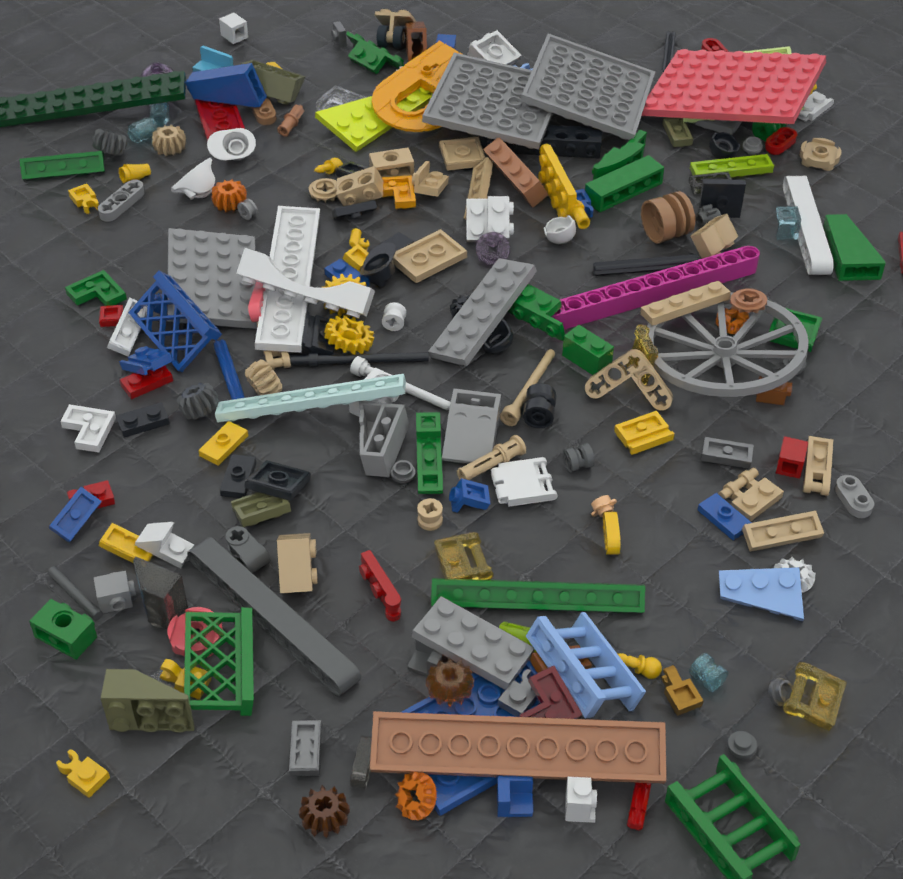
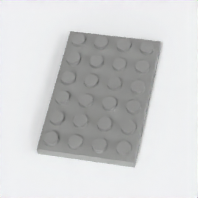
[167,228,257,329]

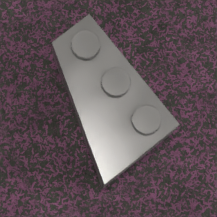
[359,401,409,477]

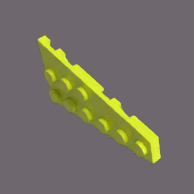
[315,87,433,152]

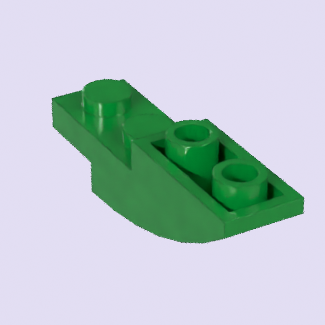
[592,130,647,180]

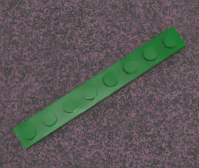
[431,578,645,613]

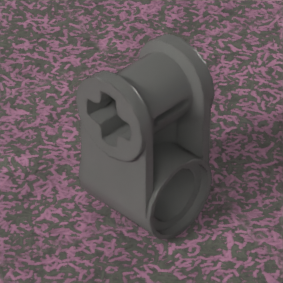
[226,526,271,574]

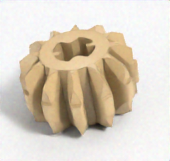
[152,125,186,156]
[245,359,282,396]

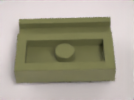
[231,492,291,527]

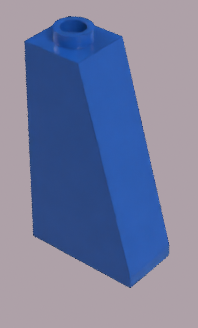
[185,63,267,107]

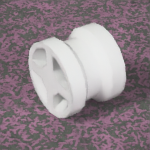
[382,302,406,331]

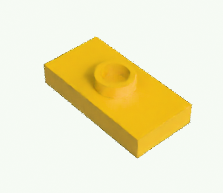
[198,421,248,466]
[99,523,154,569]

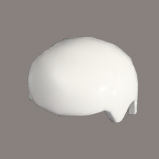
[544,215,576,244]

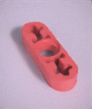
[248,281,265,322]

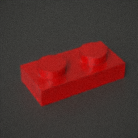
[120,365,173,400]

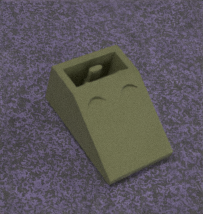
[101,669,195,733]

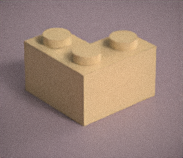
[277,533,318,593]

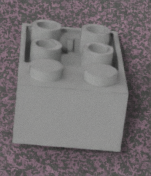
[442,389,501,464]

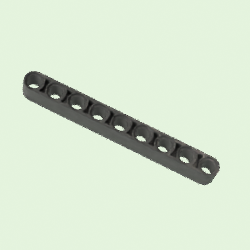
[187,537,362,696]

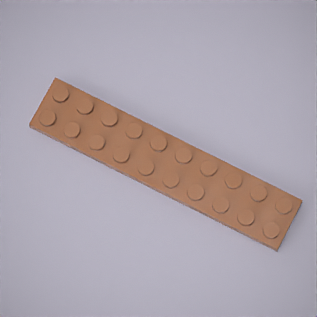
[370,711,666,784]

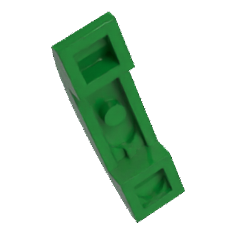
[416,412,443,494]

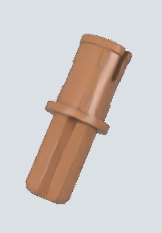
[277,104,304,136]

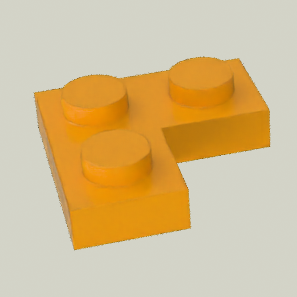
[382,175,416,209]

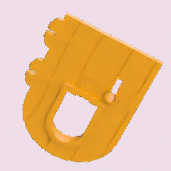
[372,41,462,132]

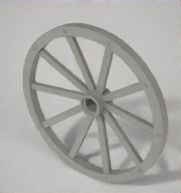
[644,292,808,397]

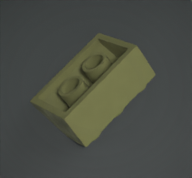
[241,60,305,105]

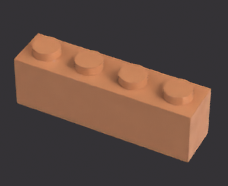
[483,138,549,208]

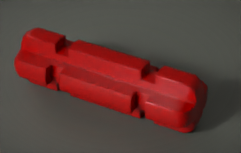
[627,782,652,830]

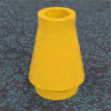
[119,164,151,183]

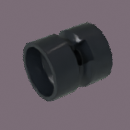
[523,383,557,429]

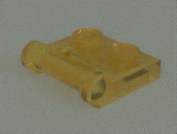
[626,324,658,388]
[434,532,494,580]
[783,662,847,731]

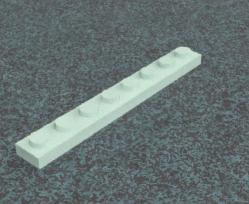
[215,374,406,422]

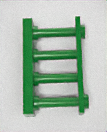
[665,754,801,879]

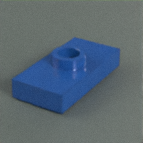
[697,493,752,541]

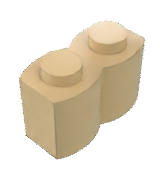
[691,214,738,259]

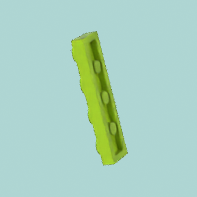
[690,154,774,181]

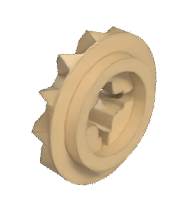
[309,178,338,203]

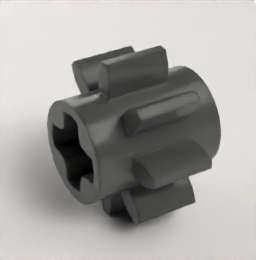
[695,204,721,228]

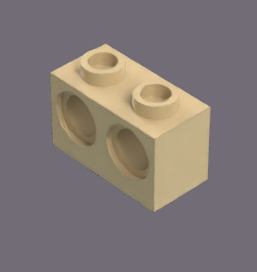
[336,166,383,206]

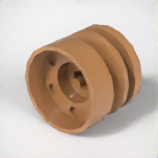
[641,191,695,244]

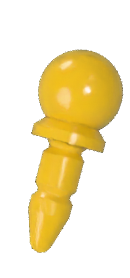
[314,158,343,174]
[617,653,662,679]

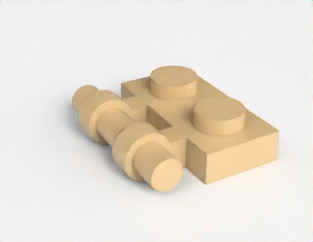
[718,468,784,521]

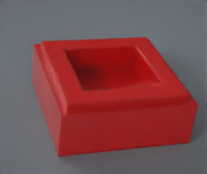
[99,305,124,327]

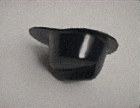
[359,242,396,287]

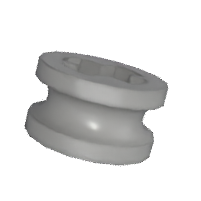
[237,199,258,220]

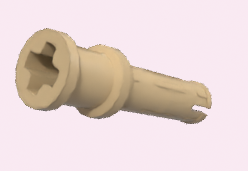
[457,435,526,480]

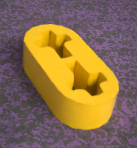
[603,512,621,555]

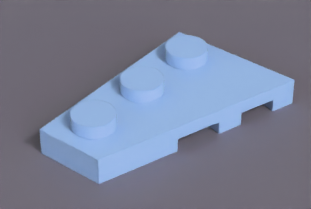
[719,567,804,622]

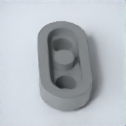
[835,475,874,518]

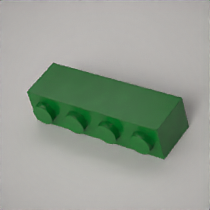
[585,155,664,213]

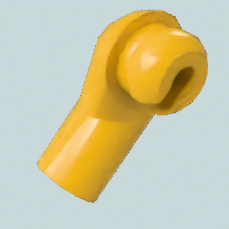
[349,228,370,251]

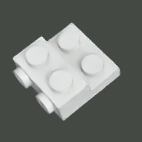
[467,30,522,65]
[466,196,514,242]

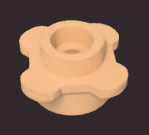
[591,495,617,517]

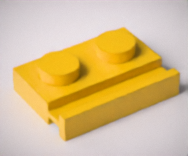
[614,411,675,455]

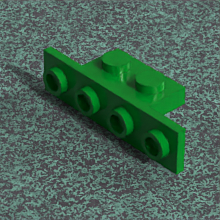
[346,32,404,74]
[507,284,565,341]

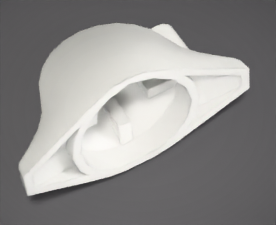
[171,158,215,200]

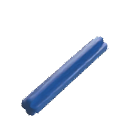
[214,339,245,400]

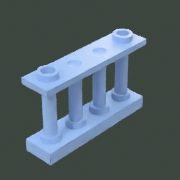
[526,612,646,718]

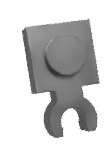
[498,669,537,717]

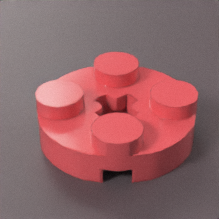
[167,607,223,657]

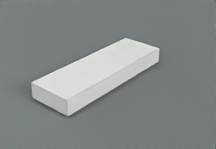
[107,298,148,357]

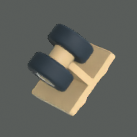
[375,9,416,49]

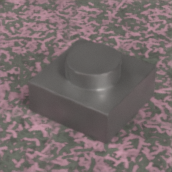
[331,21,347,48]

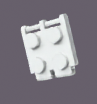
[797,91,834,121]
[491,457,558,507]

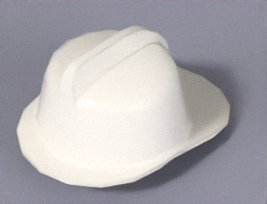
[207,128,256,161]

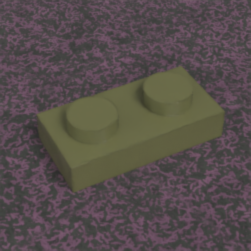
[662,117,693,147]

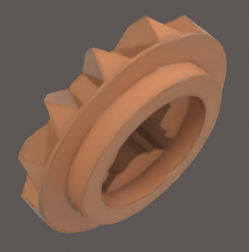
[730,289,767,314]

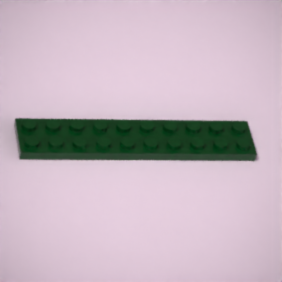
[0,71,186,127]

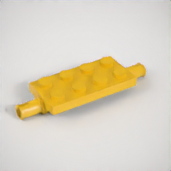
[538,144,590,229]

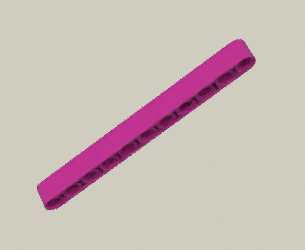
[551,246,760,330]

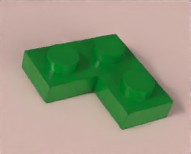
[65,270,127,306]

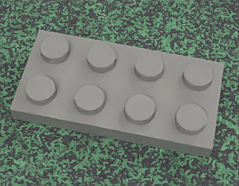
[412,597,535,690]

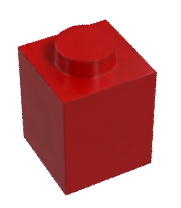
[776,436,808,479]

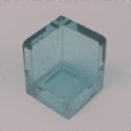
[775,206,802,240]

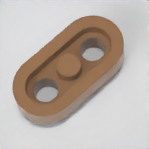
[252,98,276,125]

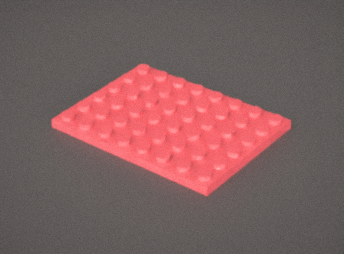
[641,49,826,124]

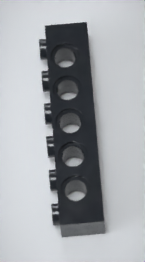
[481,125,602,159]

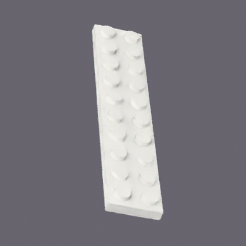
[255,206,320,352]

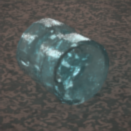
[689,653,729,692]

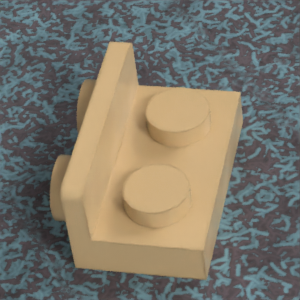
[412,161,449,197]

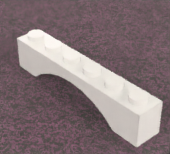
[236,248,375,318]

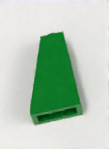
[823,214,886,281]

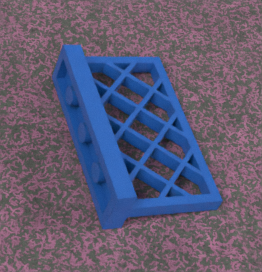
[128,270,222,372]

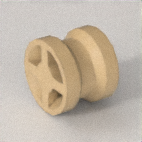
[417,498,443,531]

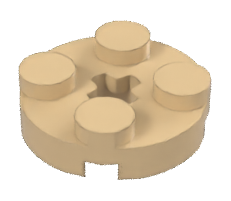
[800,138,841,171]

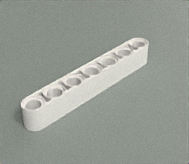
[783,176,833,275]

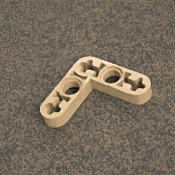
[585,349,673,410]

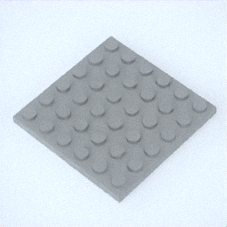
[520,34,655,140]
[422,52,553,149]

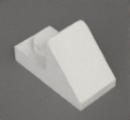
[135,522,194,569]

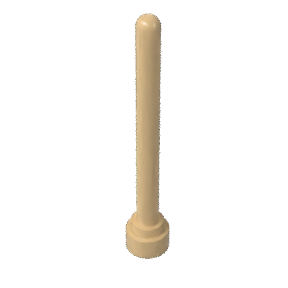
[500,349,555,426]

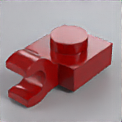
[67,480,115,509]

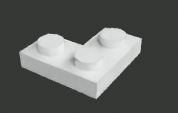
[60,404,116,453]

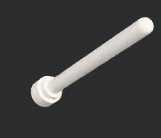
[350,356,451,410]

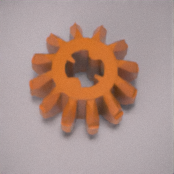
[212,179,247,212]

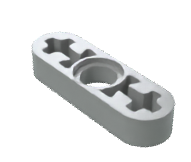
[98,180,145,222]

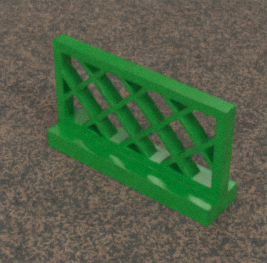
[184,607,254,716]

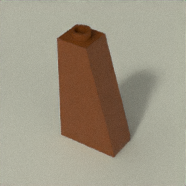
[405,21,427,62]

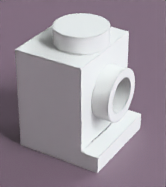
[565,777,597,823]

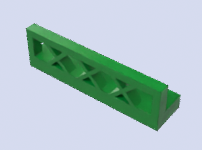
[19,151,105,180]

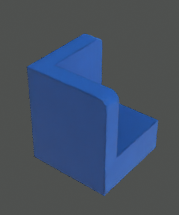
[497,776,533,817]

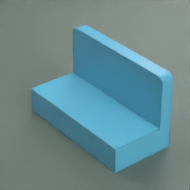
[192,46,234,72]

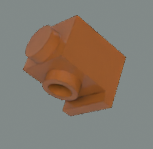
[756,375,792,405]

